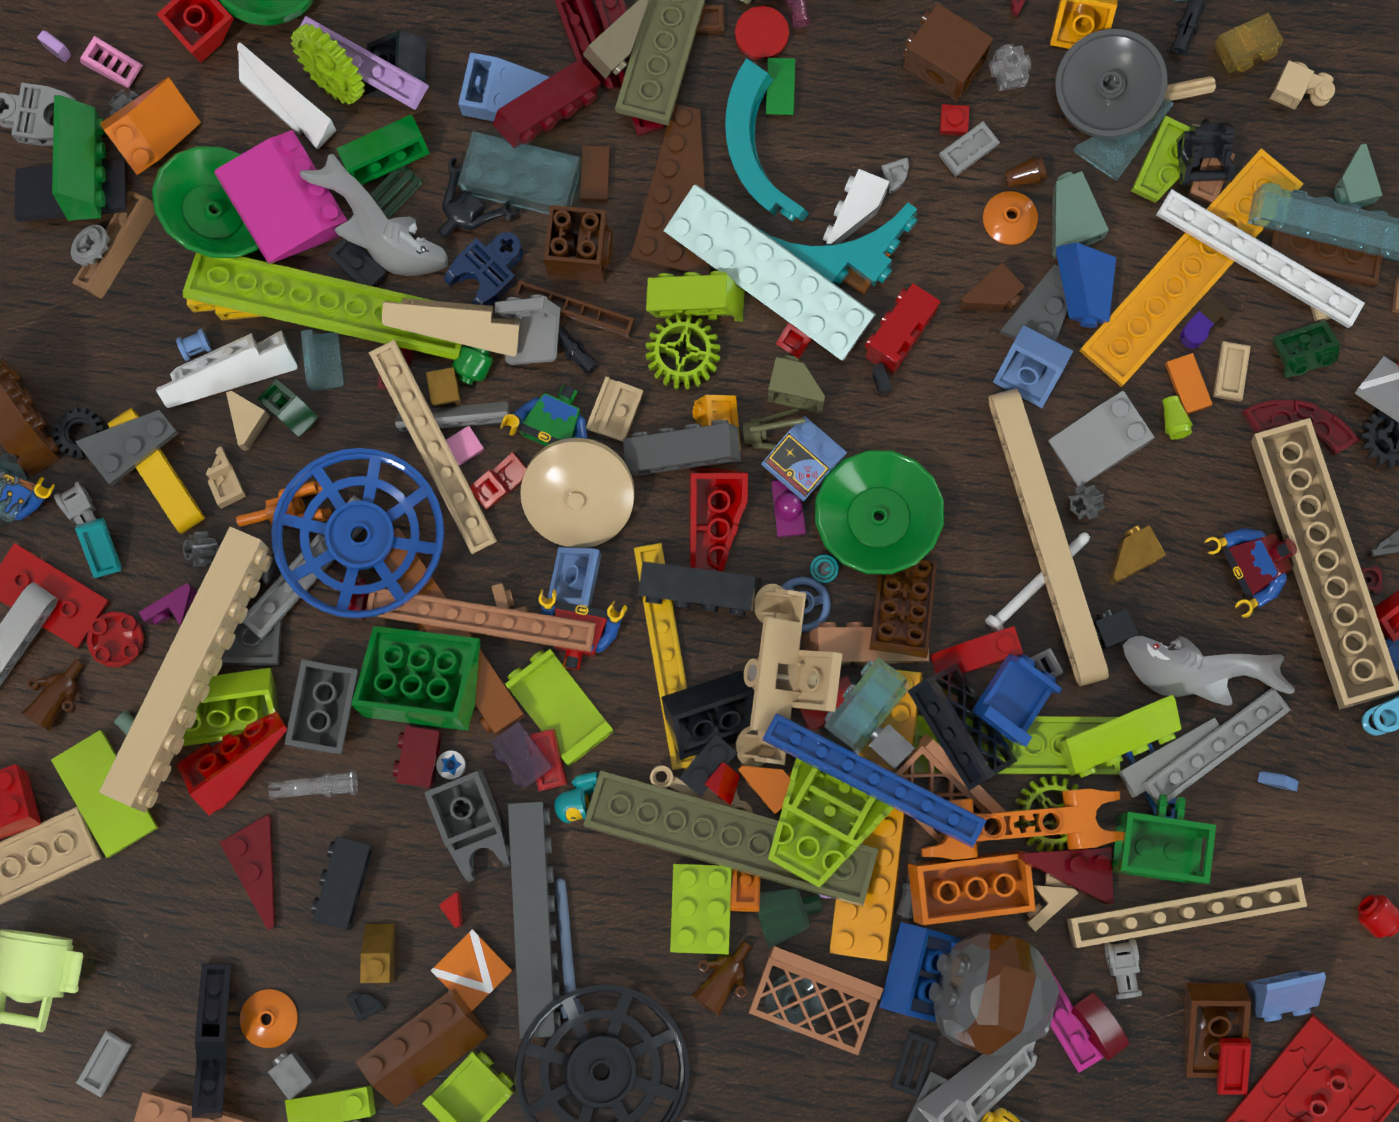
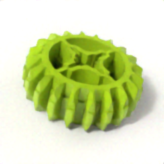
[645,315,720,390]
[1013,776,1078,852]

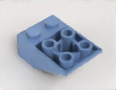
[458,52,549,121]

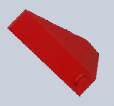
[689,468,748,572]
[176,711,287,816]

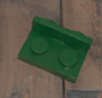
[1272,320,1340,378]

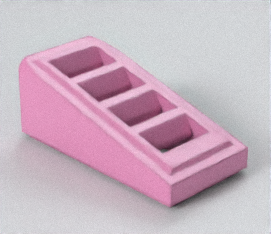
[80,36,143,89]

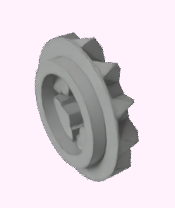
[71,225,110,267]

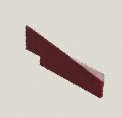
[555,0,622,89]

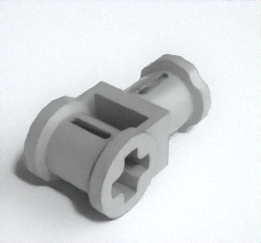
[54,481,97,525]
[1104,938,1142,999]

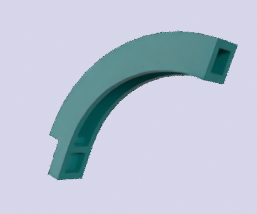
[725,58,809,222]

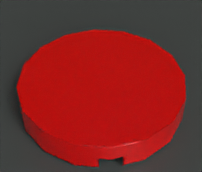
[735,6,789,61]

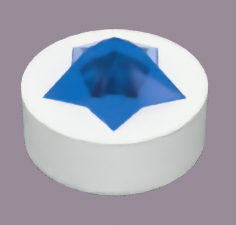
[436,751,466,780]

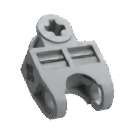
[0,83,76,146]

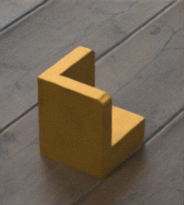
[426,367,462,406]

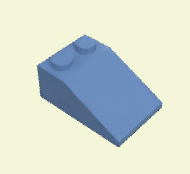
[1246,970,1326,1022]

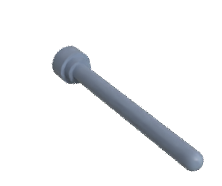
[555,878,584,1019]

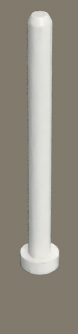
[985,532,1090,632]

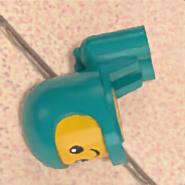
[554,772,599,823]

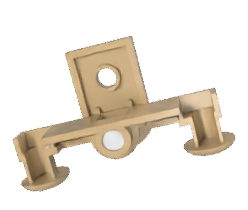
[735,584,842,767]

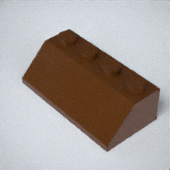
[355,989,489,1106]

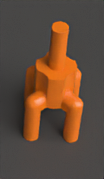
[236,481,332,527]

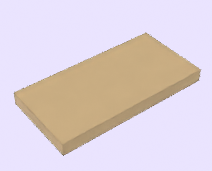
[0,807,103,906]

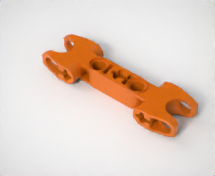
[921,789,1124,860]

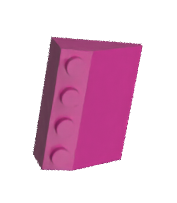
[214,130,347,264]

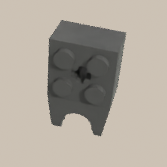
[424,769,511,883]

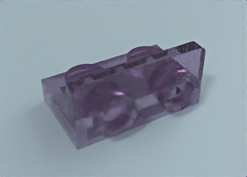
[491,721,554,788]

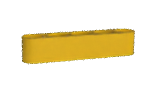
[108,408,205,534]

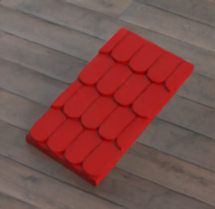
[1224,1013,1399,1122]

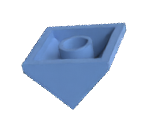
[548,547,601,607]

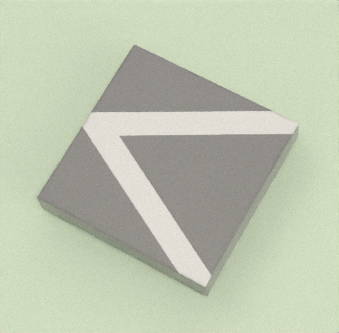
[1355,356,1399,422]

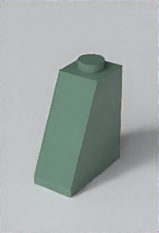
[1052,171,1109,259]

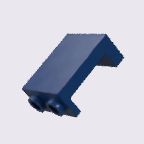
[971,654,1062,747]

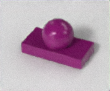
[771,481,806,538]

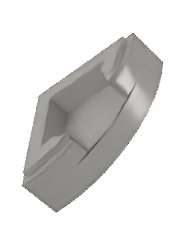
[881,158,909,194]

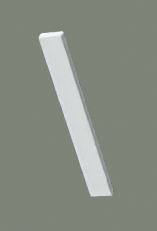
[1156,189,1365,328]

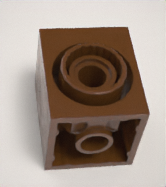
[902,3,994,102]
[544,205,613,283]

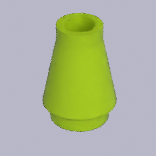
[1162,396,1193,440]

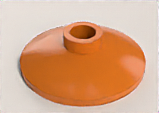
[983,191,1038,245]
[240,989,298,1048]

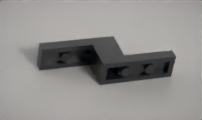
[192,964,232,1118]

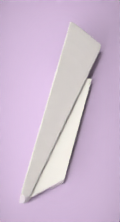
[237,42,337,150]
[156,330,297,408]

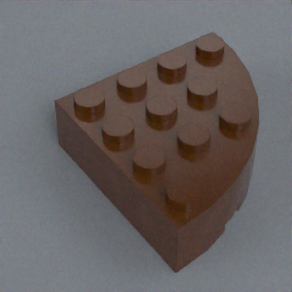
[0,358,61,476]

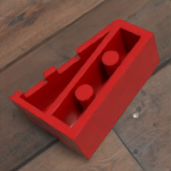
[864,283,941,375]

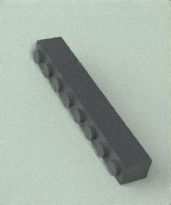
[508,802,562,1039]

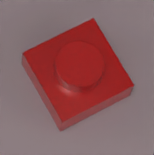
[940,104,969,136]

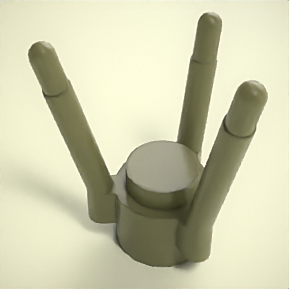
[743,408,806,450]

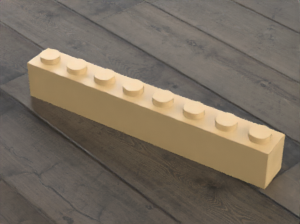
[1066,877,1307,948]

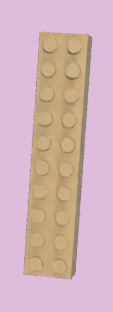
[1251,418,1399,710]
[99,527,273,813]

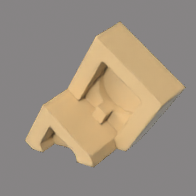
[206,446,246,509]

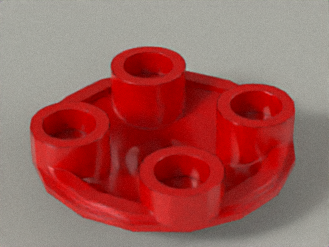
[87,611,144,667]

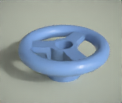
[781,577,831,633]

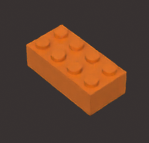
[908,850,1036,925]

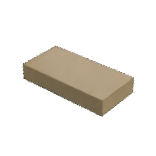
[1213,341,1251,402]

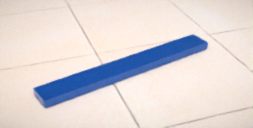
[762,713,987,848]

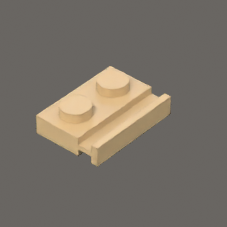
[586,377,644,443]

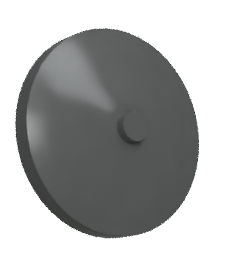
[1055,29,1168,139]

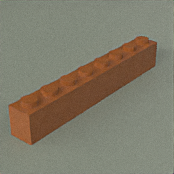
[384,528,526,736]

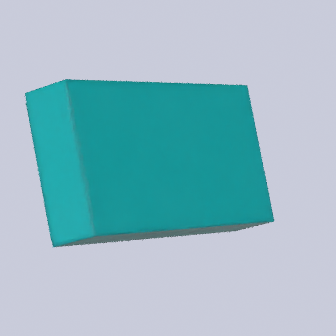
[75,518,122,578]

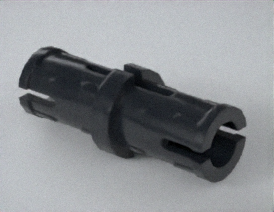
[1171,0,1205,56]
[557,325,600,376]

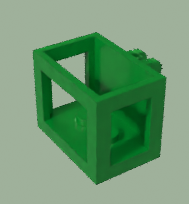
[1112,794,1216,885]

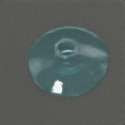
[765,973,823,1033]

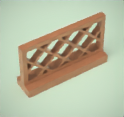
[893,734,1006,847]
[748,946,883,1055]

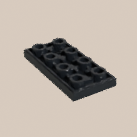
[14,159,127,222]

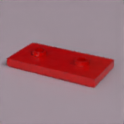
[0,543,110,649]

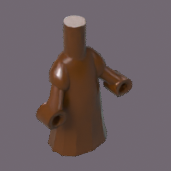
[21,659,85,732]
[691,941,752,1016]

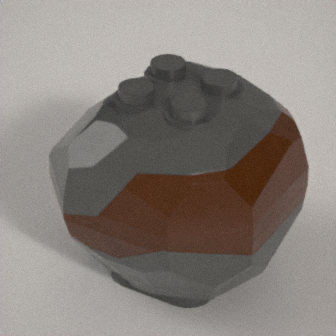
[929,930,1059,1056]

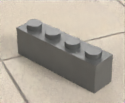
[623,420,741,476]

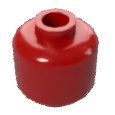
[1358,895,1399,938]

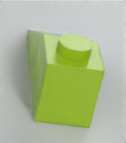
[285,1085,376,1122]

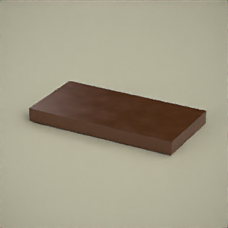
[1269,210,1387,287]

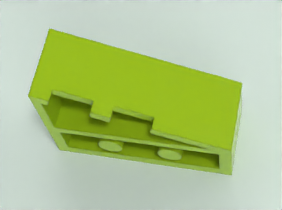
[646,271,745,322]

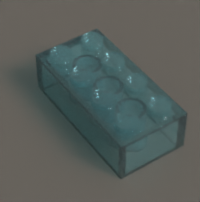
[458,131,581,214]

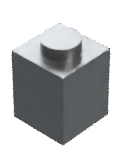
[869,724,915,770]
[268,1052,317,1100]

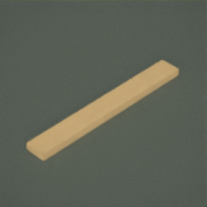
[369,340,497,554]

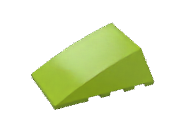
[768,758,894,888]

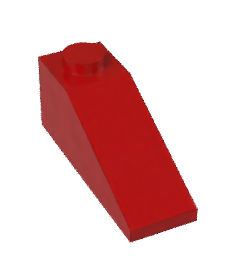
[930,626,1023,678]

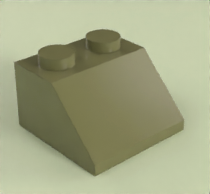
[767,355,825,414]

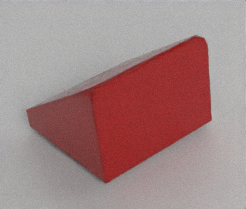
[776,322,813,359]
[705,762,740,805]
[439,892,463,928]

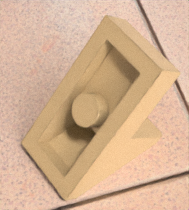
[1024,885,1078,932]

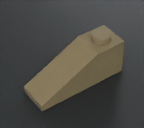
[583,0,649,79]

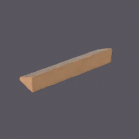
[72,190,155,299]

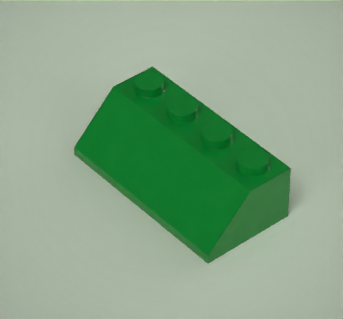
[52,95,106,221]

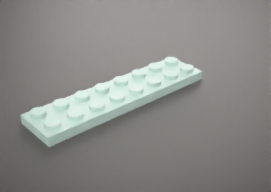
[664,185,876,361]

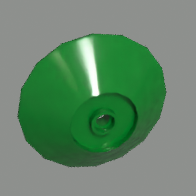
[152,146,259,258]
[815,450,944,574]

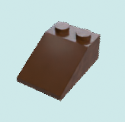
[1184,983,1251,1078]

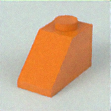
[738,766,792,815]

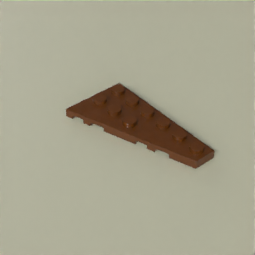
[631,104,710,276]

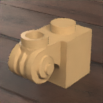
[1270,60,1335,110]

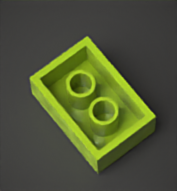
[670,864,731,954]

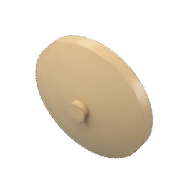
[520,438,635,548]

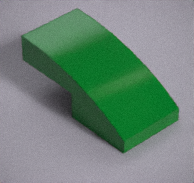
[766,58,795,115]

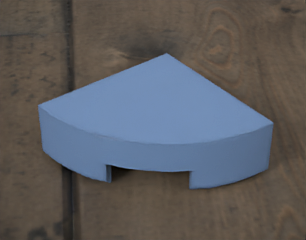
[1258,771,1299,792]

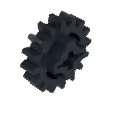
[1359,410,1399,469]

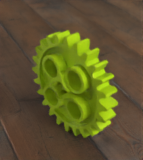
[291,23,365,105]

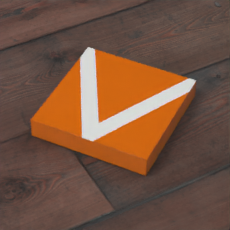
[431,929,513,1011]

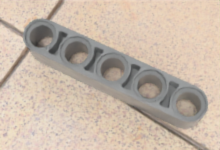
[0,582,58,686]

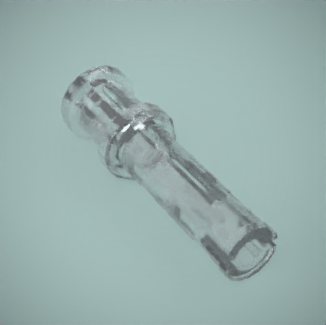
[268,770,358,799]

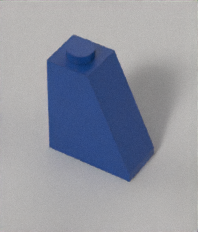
[1056,242,1116,328]

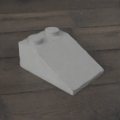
[1048,391,1155,487]

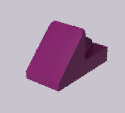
[139,583,197,626]

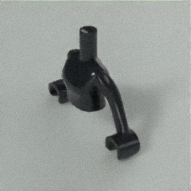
[437,158,519,238]

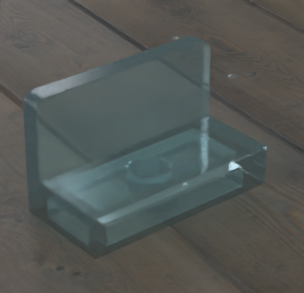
[301,329,344,391]

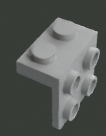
[494,295,560,365]

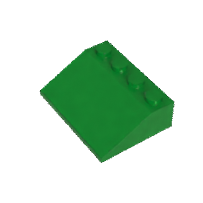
[351,626,480,731]

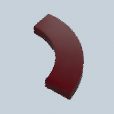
[1242,399,1360,456]

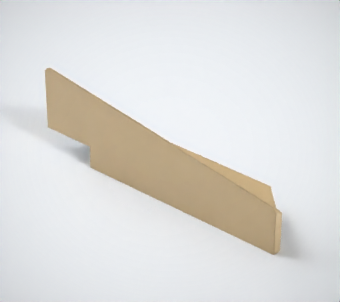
[382,299,520,357]

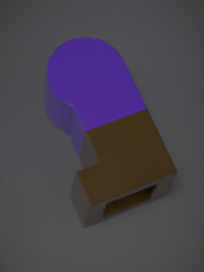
[1180,295,1235,349]

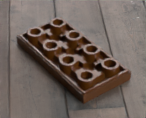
[869,560,937,658]

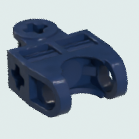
[444,232,523,306]

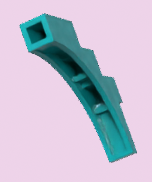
[753,203,918,287]

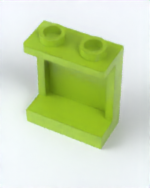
[422,1050,516,1122]

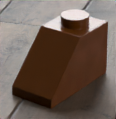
[959,263,1025,312]

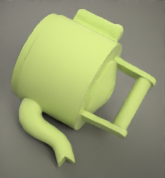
[0,929,83,1033]

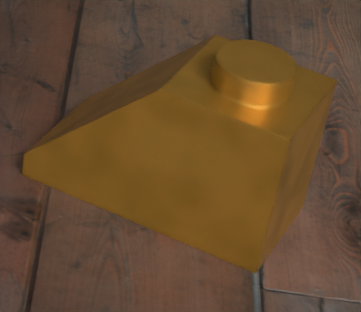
[1109,525,1166,585]
[360,924,395,983]

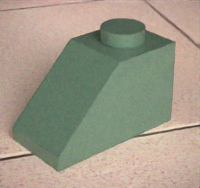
[1334,144,1382,212]

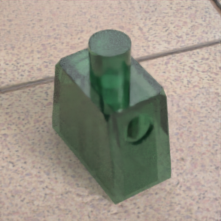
[757,888,823,948]

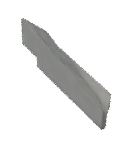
[916,1041,1037,1122]

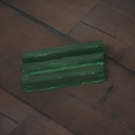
[370,165,423,219]

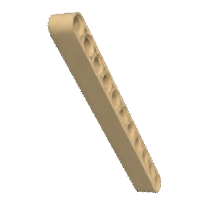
[988,388,1109,686]

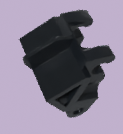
[1176,118,1235,185]

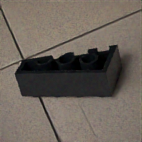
[638,561,762,616]

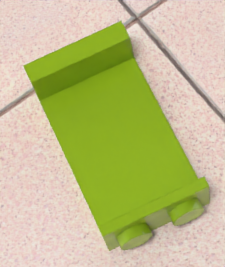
[505,649,614,767]

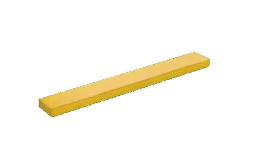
[634,543,695,771]

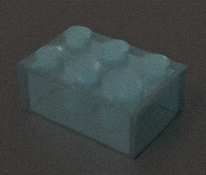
[824,657,911,754]

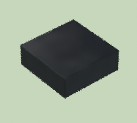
[871,363,892,398]

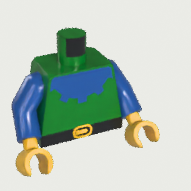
[500,385,588,446]

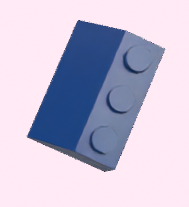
[879,922,962,1023]

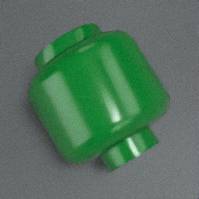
[452,345,493,385]

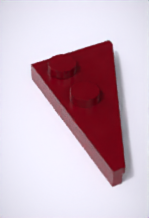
[219,814,276,930]
[1018,848,1114,904]

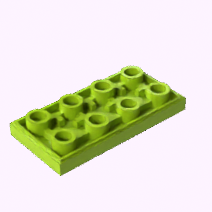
[51,730,159,858]

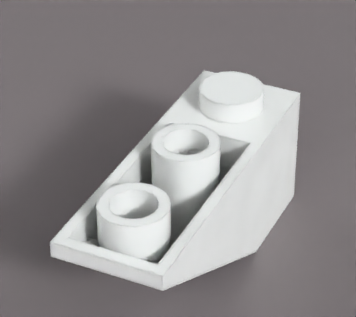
[823,169,889,246]

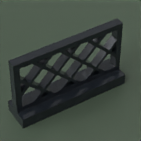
[908,663,1017,791]

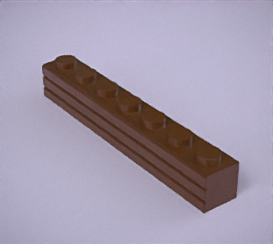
[514,280,635,338]

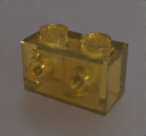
[1214,12,1284,73]

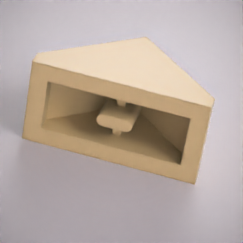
[226,391,270,451]

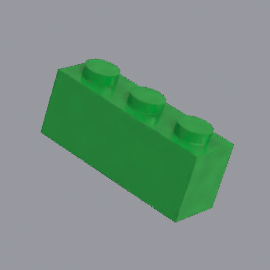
[336,114,430,185]

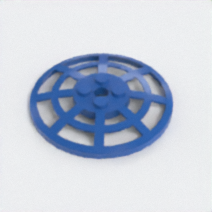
[271,448,444,619]

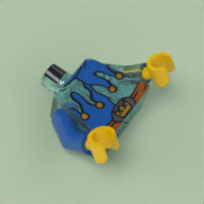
[0,469,55,523]

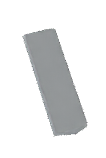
[395,401,509,433]

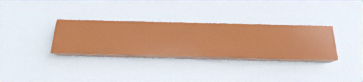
[366,588,596,652]

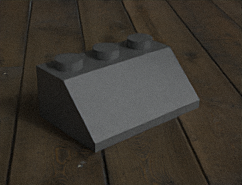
[285,660,358,755]

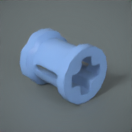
[176,328,212,361]

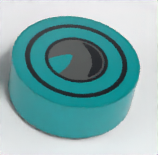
[810,555,838,584]

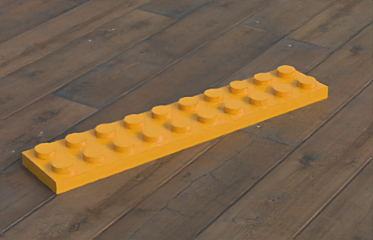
[1080,148,1303,387]
[829,666,922,961]

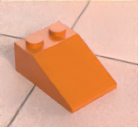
[100,77,201,175]

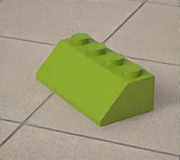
[182,668,279,746]
[1057,695,1181,778]

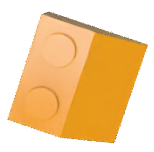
[1050,0,1117,49]

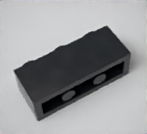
[311,836,374,930]

